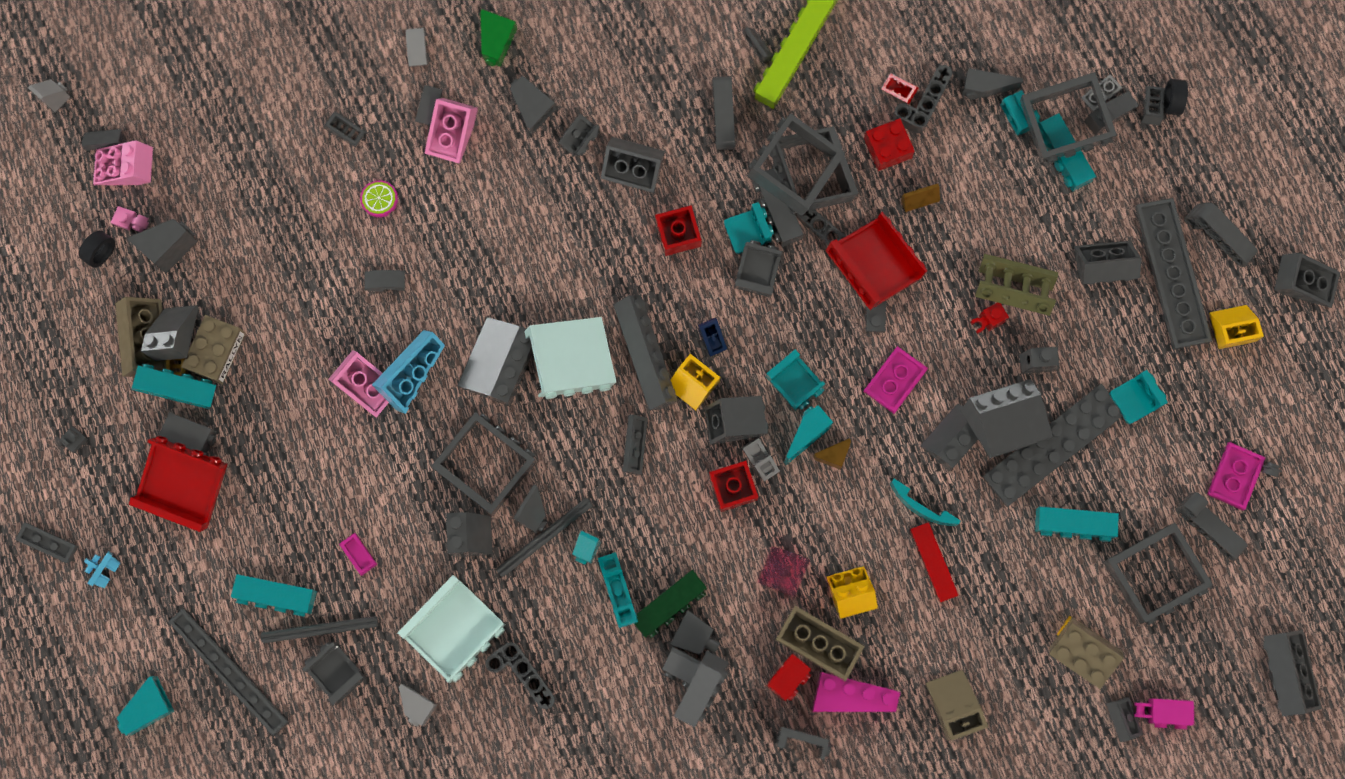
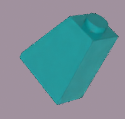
[117,676,175,736]

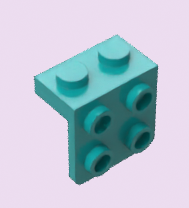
[724,202,774,254]
[1109,370,1168,424]

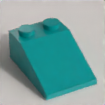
[784,405,834,465]

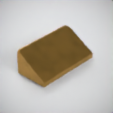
[901,184,940,212]

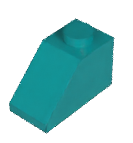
[572,531,601,565]

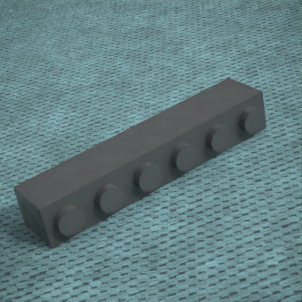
[613,295,678,411]

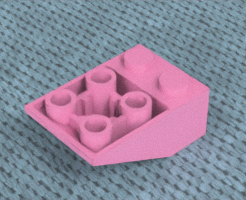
[93,140,153,185]

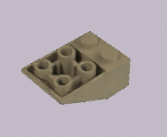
[925,670,988,741]

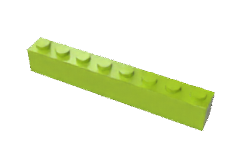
[753,0,838,109]

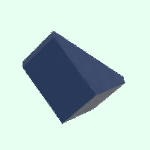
[698,317,727,357]

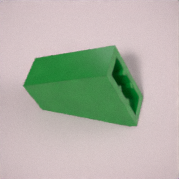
[480,9,517,67]

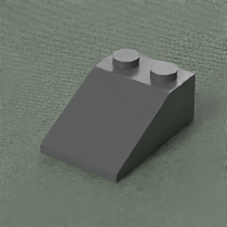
[1274,253,1340,308]
[141,305,198,361]

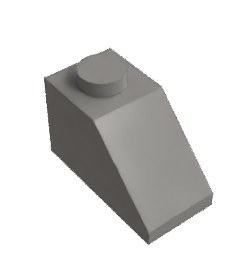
[28,79,70,112]
[399,684,437,727]

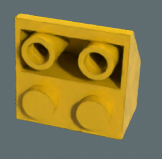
[1209,305,1264,349]
[671,354,720,411]
[826,566,878,619]

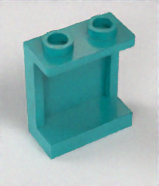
[766,349,826,411]

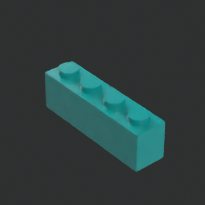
[1038,113,1096,192]
[131,364,216,409]
[1035,507,1119,542]
[230,574,317,617]

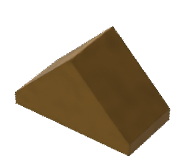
[813,438,851,469]

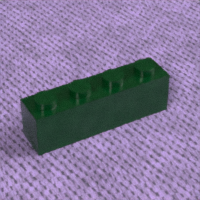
[634,569,707,639]

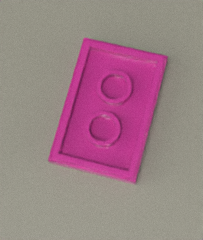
[863,346,928,414]
[1207,442,1266,511]

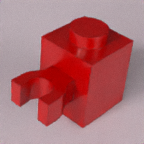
[970,303,1009,334]

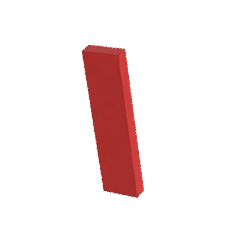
[910,522,959,603]

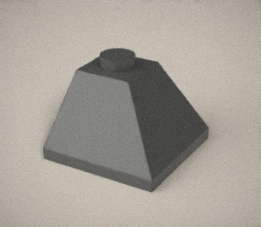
[513,484,548,534]

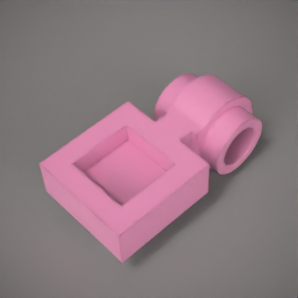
[111,206,149,232]

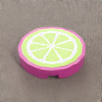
[360,180,398,218]

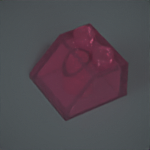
[758,547,810,598]

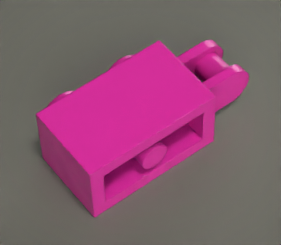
[1134,699,1194,729]

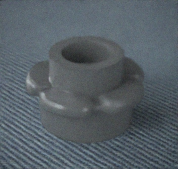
[1262,462,1282,477]

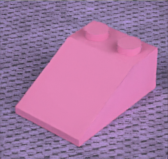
[425,98,478,163]
[328,350,389,418]

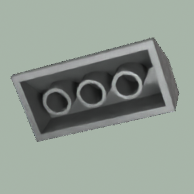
[1263,630,1322,716]

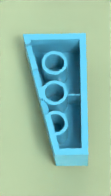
[372,330,445,414]

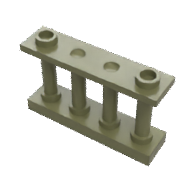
[975,254,1058,316]

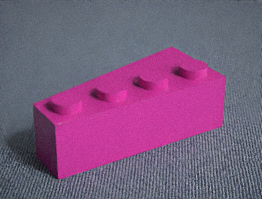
[811,672,900,712]

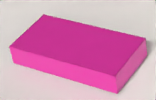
[339,533,378,576]

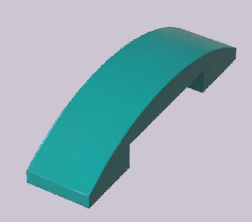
[890,479,961,526]
[598,552,638,628]

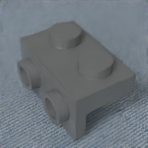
[557,113,600,157]

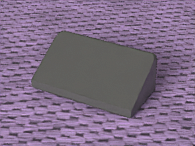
[744,27,774,64]
[81,129,122,151]
[1106,696,1143,742]

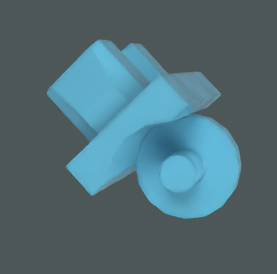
[84,551,121,588]

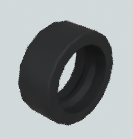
[1164,79,1188,115]
[78,230,116,268]

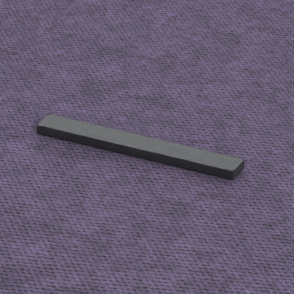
[168,608,289,736]

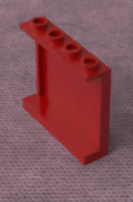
[825,212,927,310]
[129,436,228,532]

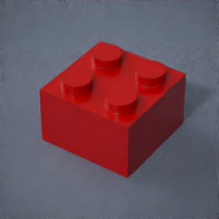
[864,118,915,171]
[655,205,702,256]
[709,461,759,512]
[765,654,812,701]

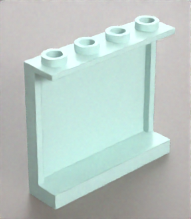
[524,317,616,399]
[398,575,506,683]

